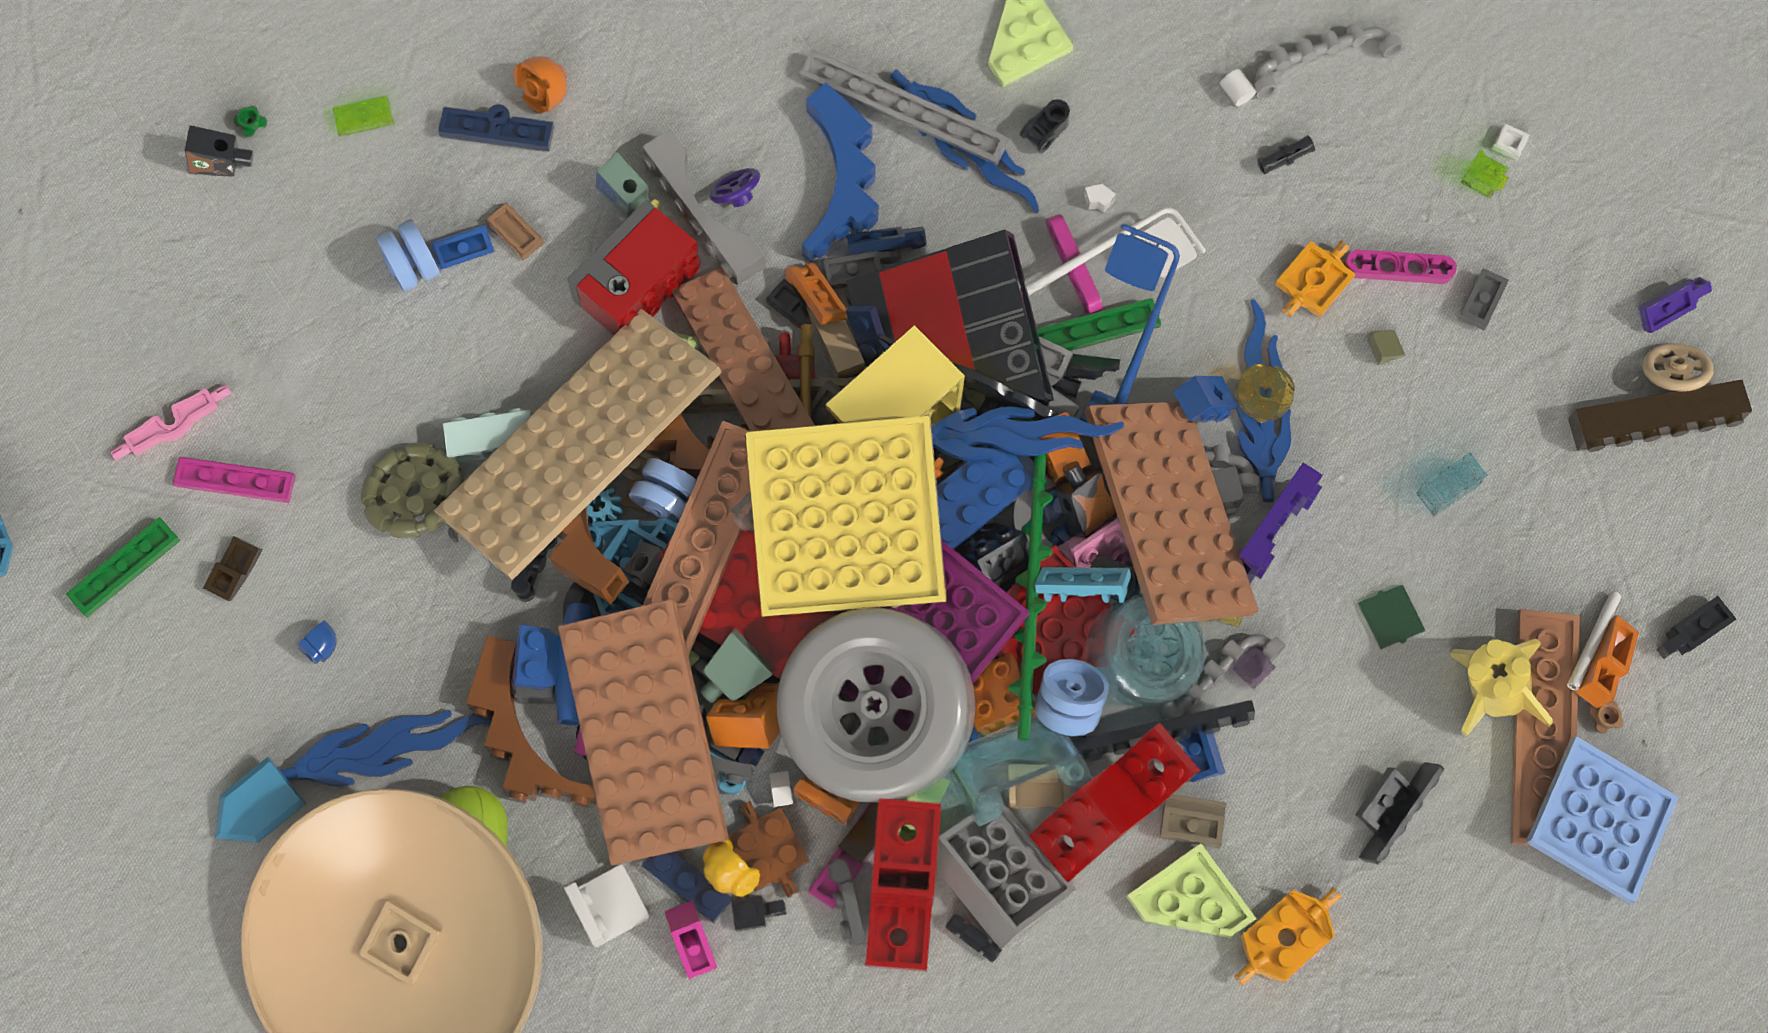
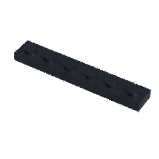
[1074,700,1255,762]

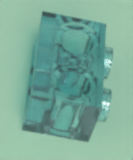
[1416,452,1488,516]

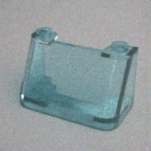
[949,715,1092,826]

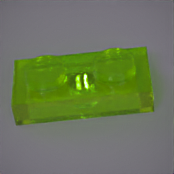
[332,95,394,137]

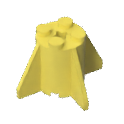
[1450,638,1553,737]

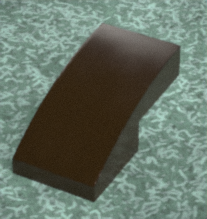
[203,536,263,601]

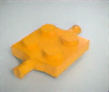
[1275,241,1356,318]

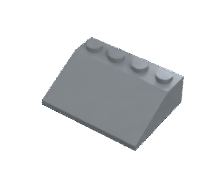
[936,796,1076,950]

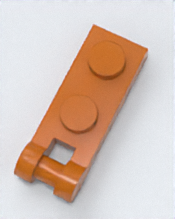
[785,262,847,325]

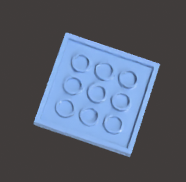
[1526,736,1679,904]

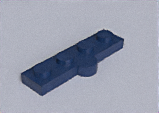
[438,104,554,152]

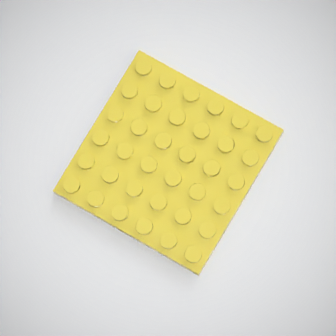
[746,416,946,616]

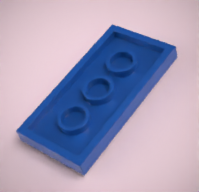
[936,446,1033,549]

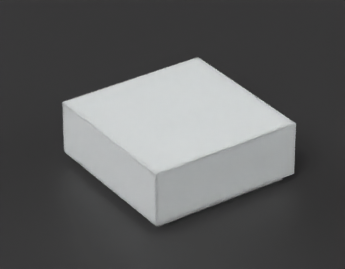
[1491,123,1530,161]

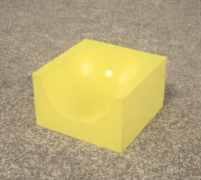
[826,326,965,426]

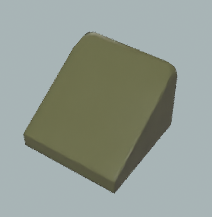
[1367,330,1405,365]

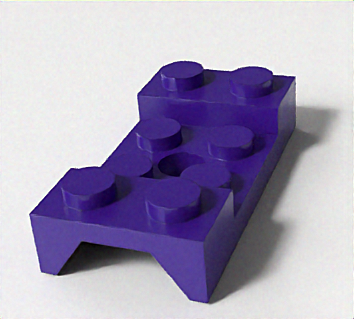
[1239,462,1323,584]

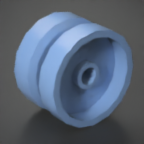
[375,219,440,293]
[629,458,697,523]
[1034,659,1109,736]

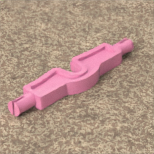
[110,383,231,461]

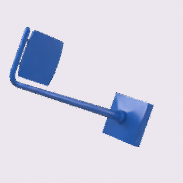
[1080,224,1180,423]

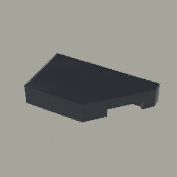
[765,279,808,330]
[1066,354,1120,380]

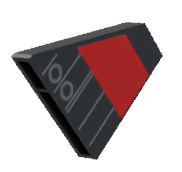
[846,229,1054,402]

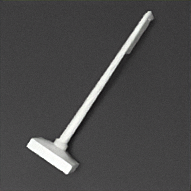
[1026,208,1206,296]

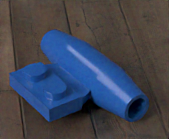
[512,603,592,726]

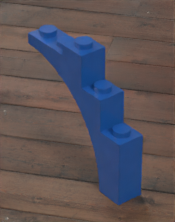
[802,82,879,263]

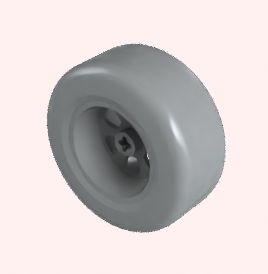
[777,608,975,802]

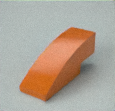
[1575,615,1639,709]

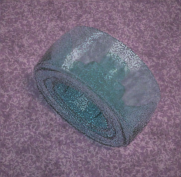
[1086,593,1205,707]

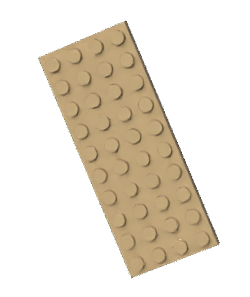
[434,309,722,580]

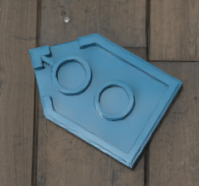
[215,756,306,843]

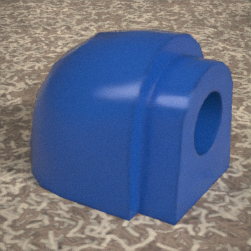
[298,621,337,664]

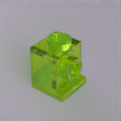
[1461,149,1509,199]

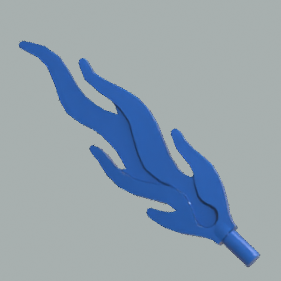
[890,69,1039,214]
[1236,299,1291,502]
[931,407,1124,461]
[280,710,493,787]

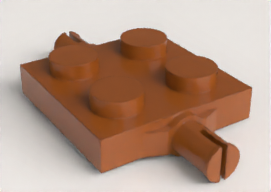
[729,801,810,898]

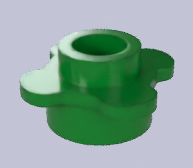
[233,106,267,137]

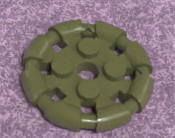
[361,443,464,538]

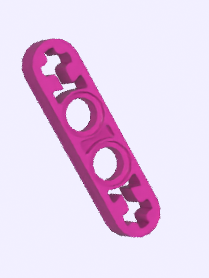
[1046,214,1103,315]
[1344,249,1457,284]

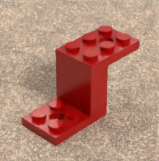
[1029,723,1200,882]
[865,798,941,972]

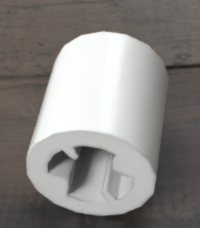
[1220,69,1256,107]

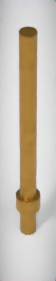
[797,324,815,418]

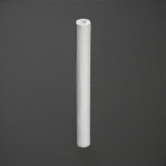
[1567,591,1621,691]

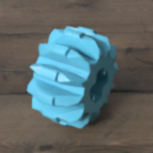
[587,487,623,524]

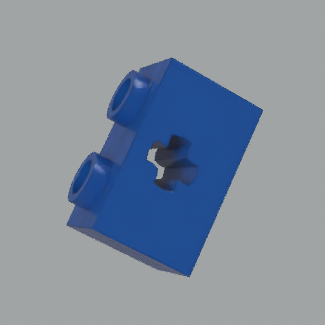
[1173,376,1238,423]

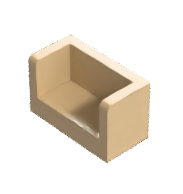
[1007,766,1071,808]

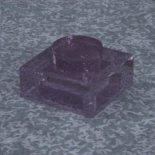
[1233,646,1276,690]

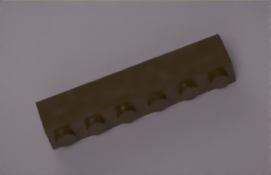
[1568,379,1752,452]

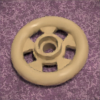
[1642,343,1714,392]

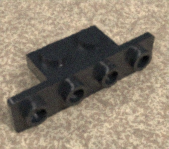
[1355,762,1444,865]

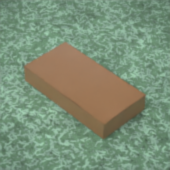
[485,202,544,261]

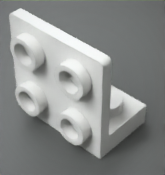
[564,865,650,948]

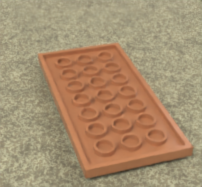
[1084,402,1259,625]
[558,599,729,865]

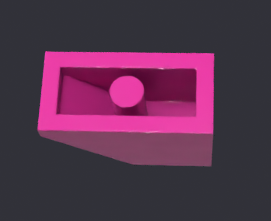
[664,900,717,979]

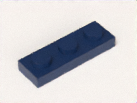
[642,852,733,923]

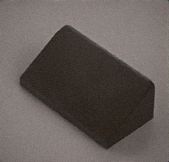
[838,802,878,866]

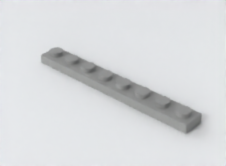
[799,50,1009,165]

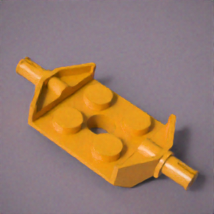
[1234,887,1342,986]

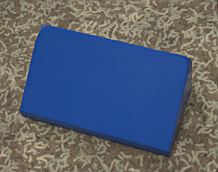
[431,224,495,270]
[1179,732,1225,783]

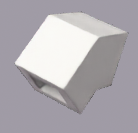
[1084,184,1116,214]
[769,771,793,807]

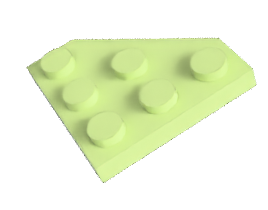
[988,0,1073,87]
[1126,843,1256,938]

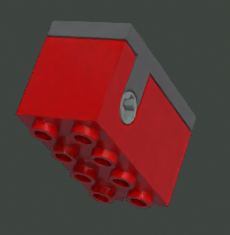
[567,200,700,335]

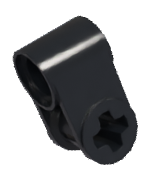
[1019,99,1070,154]

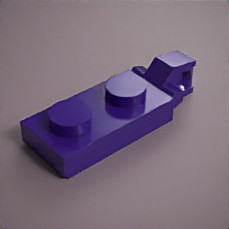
[1638,277,1712,333]

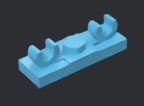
[1035,567,1131,603]

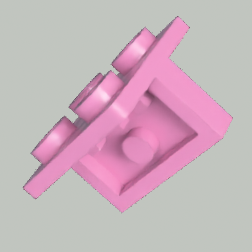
[1058,519,1131,568]

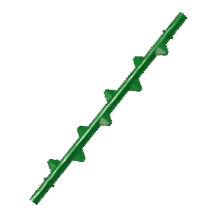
[1008,454,1053,741]

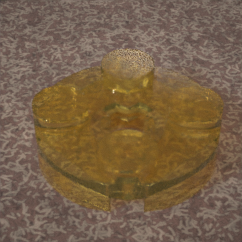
[1235,364,1295,423]

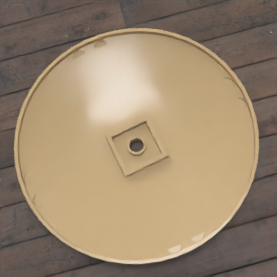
[241,789,542,1033]

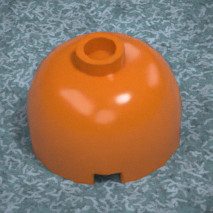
[513,56,567,114]

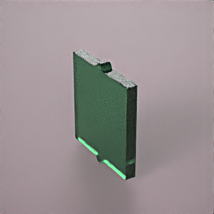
[1358,585,1425,650]

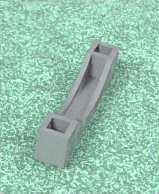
[642,129,766,285]

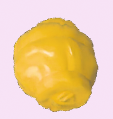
[703,839,760,897]

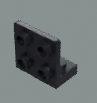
[954,523,1029,586]

